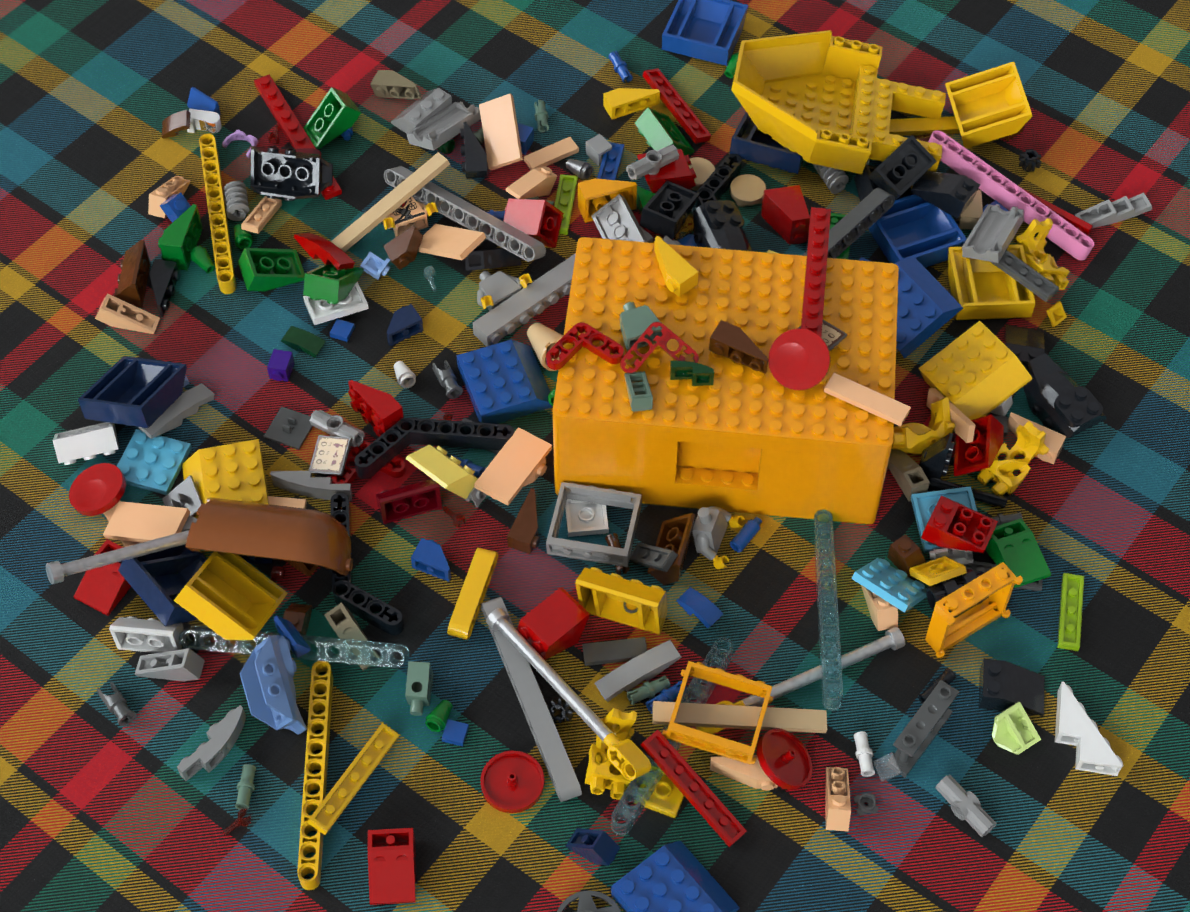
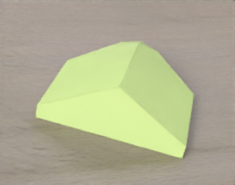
[992,702,1041,755]

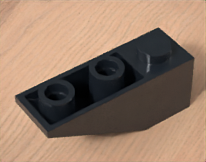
[460,122,488,179]
[465,248,521,271]
[149,259,181,317]
[919,433,955,480]

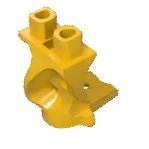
[1016,218,1070,290]
[892,397,955,455]
[977,421,1050,496]
[585,708,637,800]

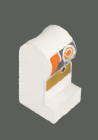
[187,109,222,133]

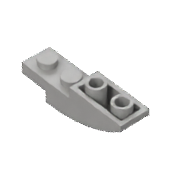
[177,705,246,781]

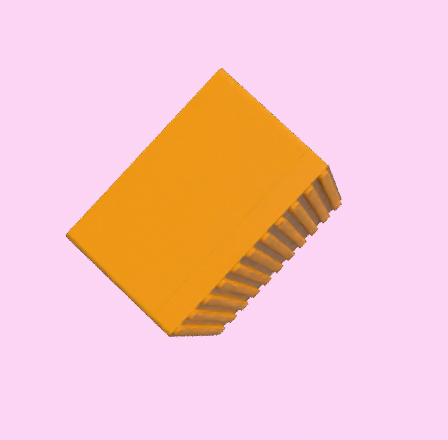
[552,237,899,525]

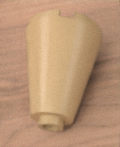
[527,323,564,371]

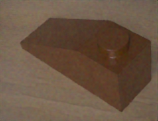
[507,488,540,554]

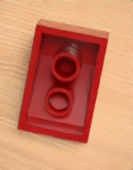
[953,414,1004,477]

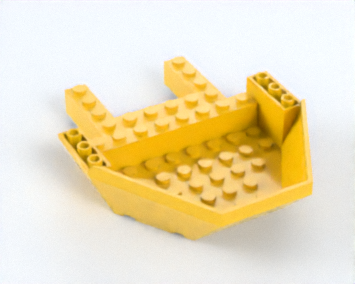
[731,30,946,174]

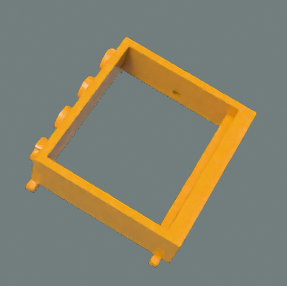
[925,562,1023,659]
[662,661,773,764]

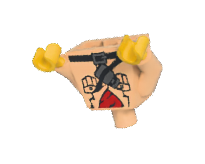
[383,197,439,237]

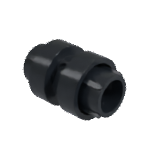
[926,568,984,612]

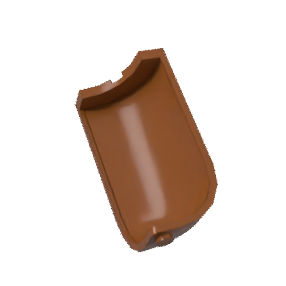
[185,498,353,576]

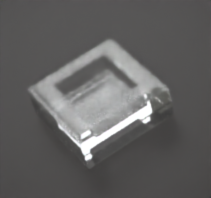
[873,752,903,782]

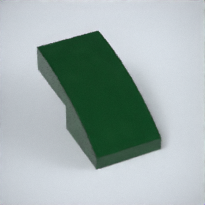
[281,326,326,358]
[670,361,714,386]

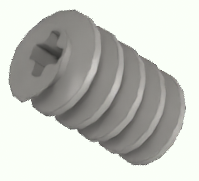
[814,164,849,194]
[223,181,249,221]

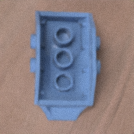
[239,635,307,735]

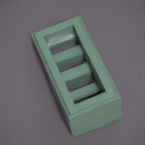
[624,371,653,412]

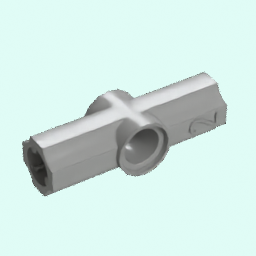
[626,145,679,180]
[309,410,365,447]
[935,775,997,837]

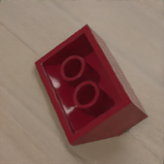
[376,479,442,524]

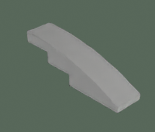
[1075,192,1152,228]
[138,383,215,439]
[270,471,353,501]
[595,640,682,702]

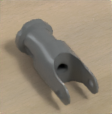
[432,360,463,399]
[97,682,136,726]

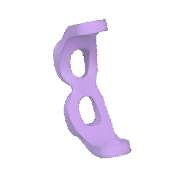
[222,130,258,158]

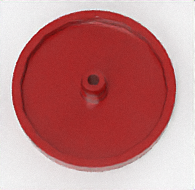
[768,329,831,390]
[69,463,126,516]
[757,728,813,790]
[480,751,545,813]

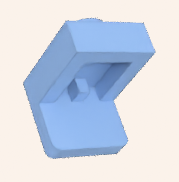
[359,252,391,280]

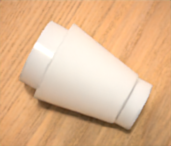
[393,361,416,388]

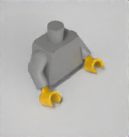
[477,271,533,311]
[692,506,745,569]

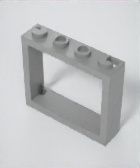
[546,482,642,567]

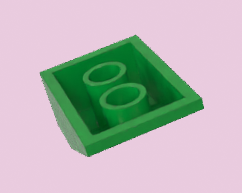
[303,87,361,149]
[158,204,203,271]
[238,248,305,291]
[303,264,364,304]

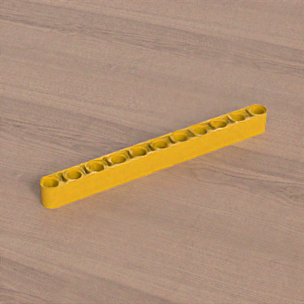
[199,134,236,294]
[297,660,333,890]

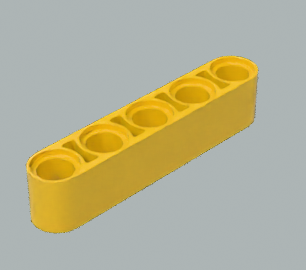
[447,547,498,640]

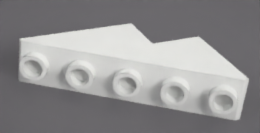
[1055,682,1123,776]

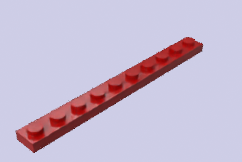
[254,74,342,200]
[801,207,831,337]

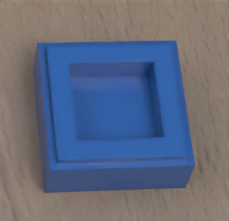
[329,319,355,342]
[442,719,469,746]

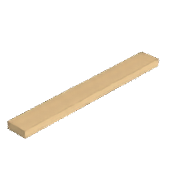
[331,152,450,252]
[652,701,827,733]

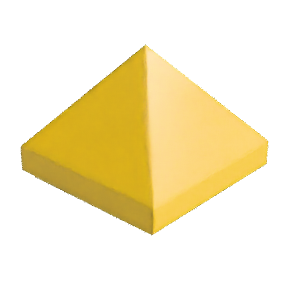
[1046,301,1067,327]

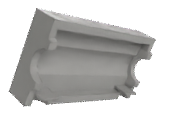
[407,101,481,151]
[591,194,649,243]
[962,204,1024,263]

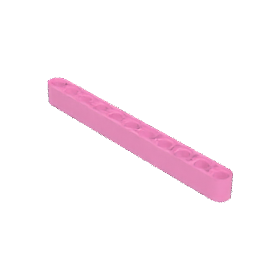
[928,130,1094,260]

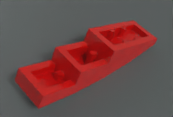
[294,233,355,270]

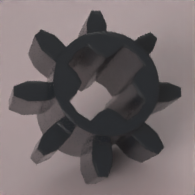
[1019,150,1041,172]
[548,697,575,724]

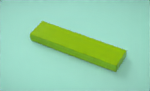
[554,174,578,235]
[1057,573,1084,651]

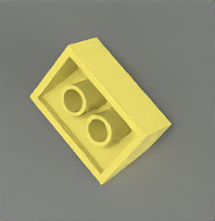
[406,445,478,499]

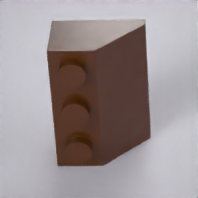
[115,240,151,308]
[648,513,695,585]

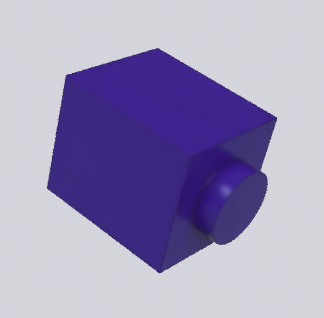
[267,349,295,382]

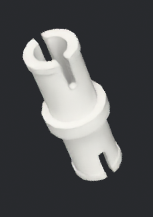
[853,731,875,777]

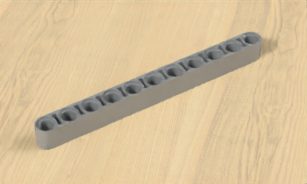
[384,166,546,262]
[481,597,582,802]

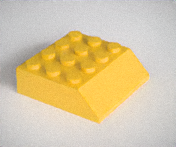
[945,62,1032,149]
[948,244,1035,320]
[918,321,1032,420]
[182,439,269,519]
[174,552,288,640]
[575,567,668,635]

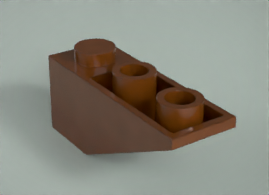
[709,320,768,374]

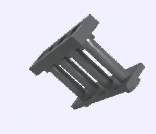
[887,680,959,778]

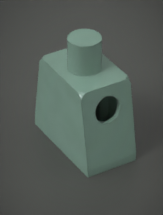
[620,302,662,351]
[405,661,434,716]

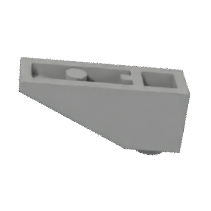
[135,648,205,681]

